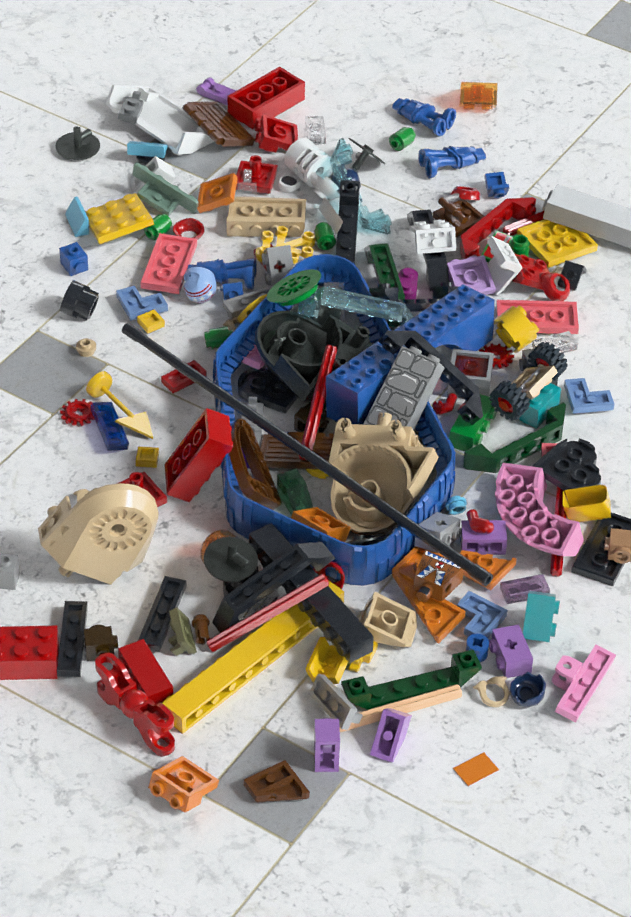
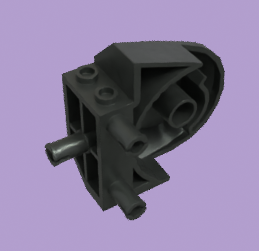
[255,310,370,409]

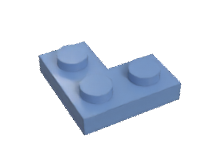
[116,286,168,321]
[564,378,614,414]
[457,591,508,638]

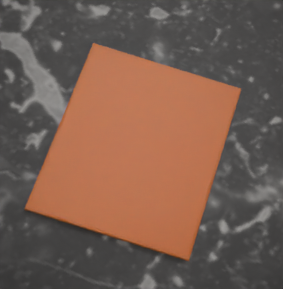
[453,752,499,786]

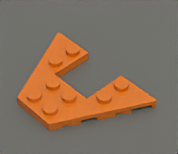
[392,546,517,644]

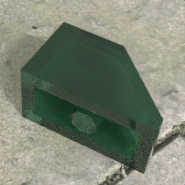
[277,468,313,516]

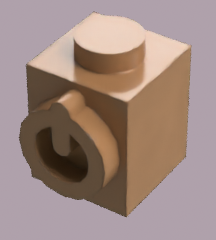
[604,528,631,564]

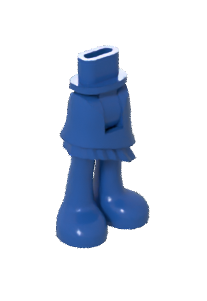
[392,98,456,136]
[418,146,486,179]
[188,258,257,290]

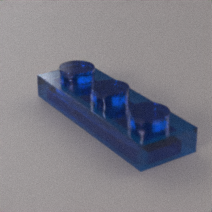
[90,402,129,451]

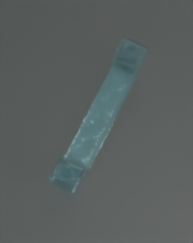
[330,138,392,235]
[298,286,415,327]

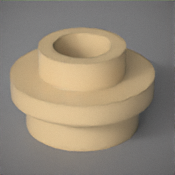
[76,338,96,357]

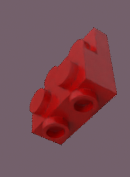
[254,114,298,153]

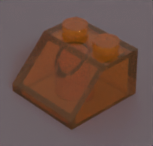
[459,82,497,110]

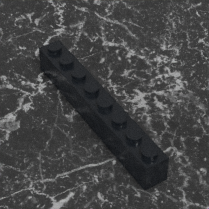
[249,523,374,663]

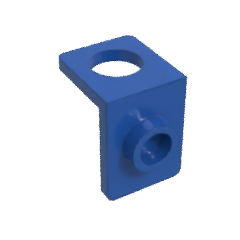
[220,282,244,300]

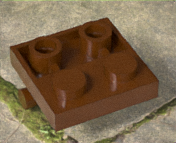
[433,197,484,238]

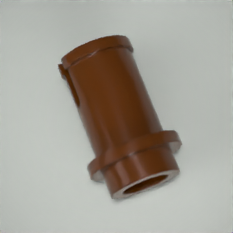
[192,614,210,645]

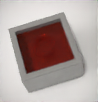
[447,349,494,397]

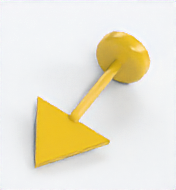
[86,371,153,439]

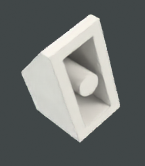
[130,156,175,194]

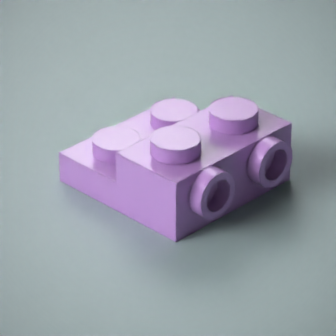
[447,256,496,295]

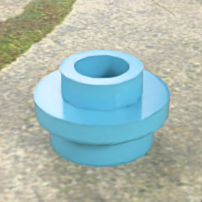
[445,496,467,515]

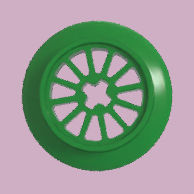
[267,269,321,306]

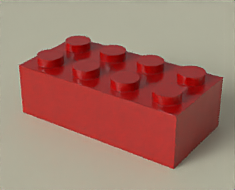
[227,66,305,130]
[164,408,233,503]
[0,625,59,680]

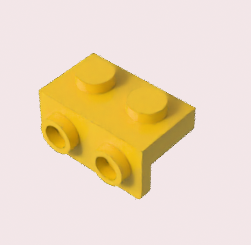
[306,637,348,684]

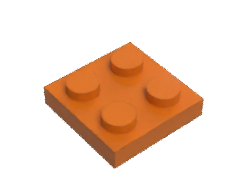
[197,173,238,213]

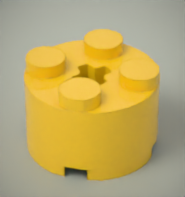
[494,305,539,353]

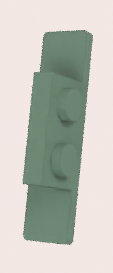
[132,162,199,216]

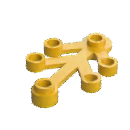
[255,226,316,264]

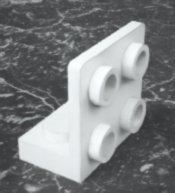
[409,220,456,254]
[487,236,522,296]

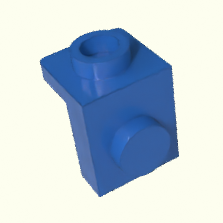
[484,172,510,198]

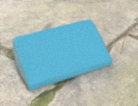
[127,141,167,158]
[65,196,89,237]

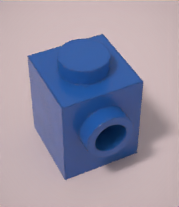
[59,242,88,276]

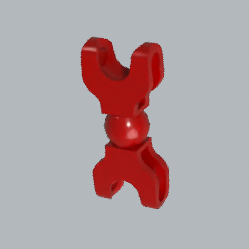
[95,653,175,757]

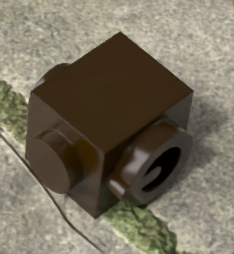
[294,402,329,433]
[84,624,118,661]

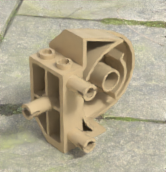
[329,412,439,535]
[38,483,159,585]

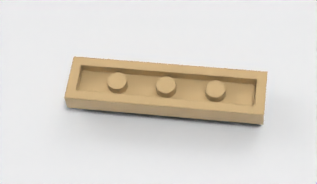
[227,216,304,237]

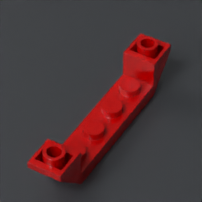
[460,197,536,260]

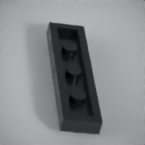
[138,576,187,652]
[57,601,88,677]

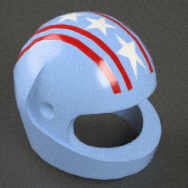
[184,267,217,303]

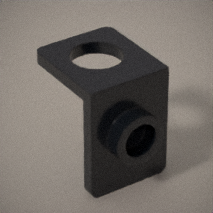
[557,260,587,291]

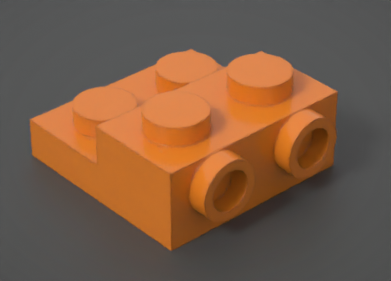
[291,507,351,542]
[148,756,219,813]

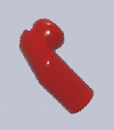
[432,393,458,415]
[466,509,494,534]

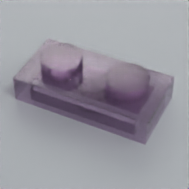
[500,574,550,604]

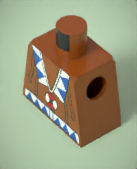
[413,550,464,602]

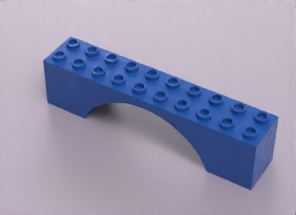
[326,284,495,425]

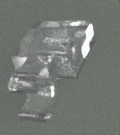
[237,169,257,197]

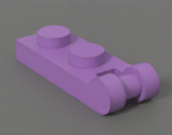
[196,77,236,105]

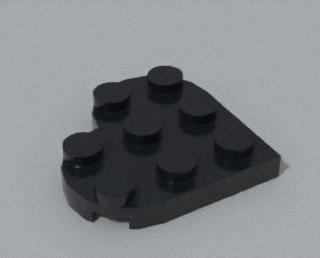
[238,368,298,414]
[532,438,601,491]

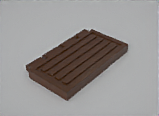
[182,101,255,147]
[260,432,334,469]

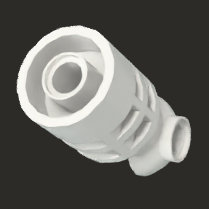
[284,138,339,200]

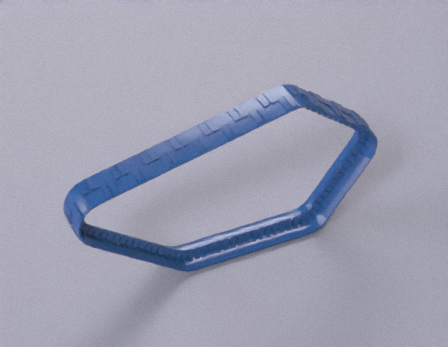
[213,254,455,586]

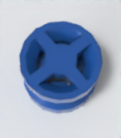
[465,634,489,662]

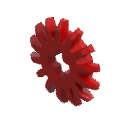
[479,343,514,369]
[60,399,98,426]

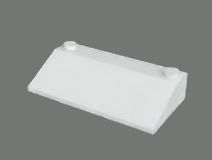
[105,84,214,156]

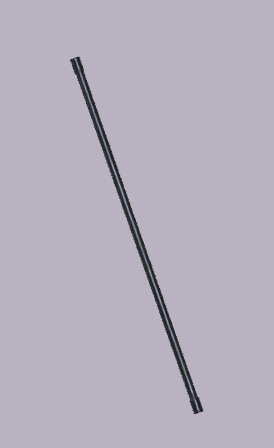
[122,322,493,586]

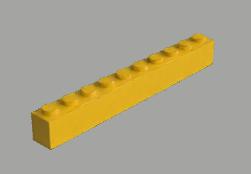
[162,580,344,734]

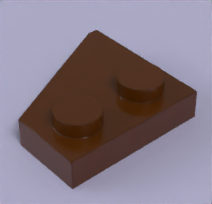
[244,760,310,802]

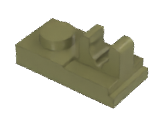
[168,607,197,656]

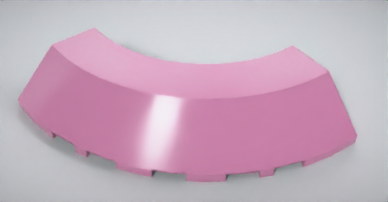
[495,463,584,556]

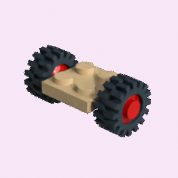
[489,342,568,421]

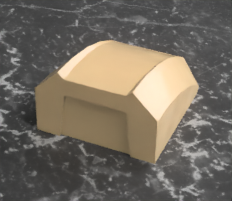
[360,592,417,647]

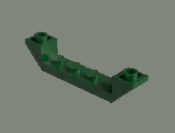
[364,243,407,327]
[463,402,566,473]
[341,649,482,710]

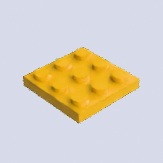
[85,193,154,244]
[517,219,598,268]

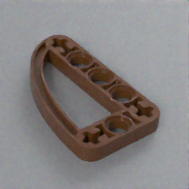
[229,419,282,510]

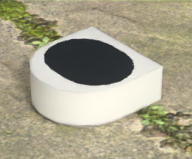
[279,173,302,192]

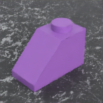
[370,708,412,762]

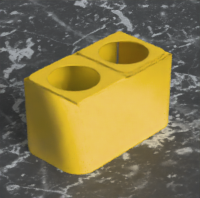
[563,485,611,522]

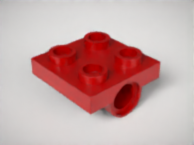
[511,254,556,290]

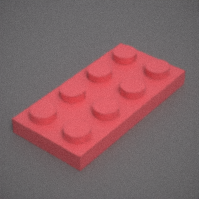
[141,233,197,294]
[496,300,579,334]

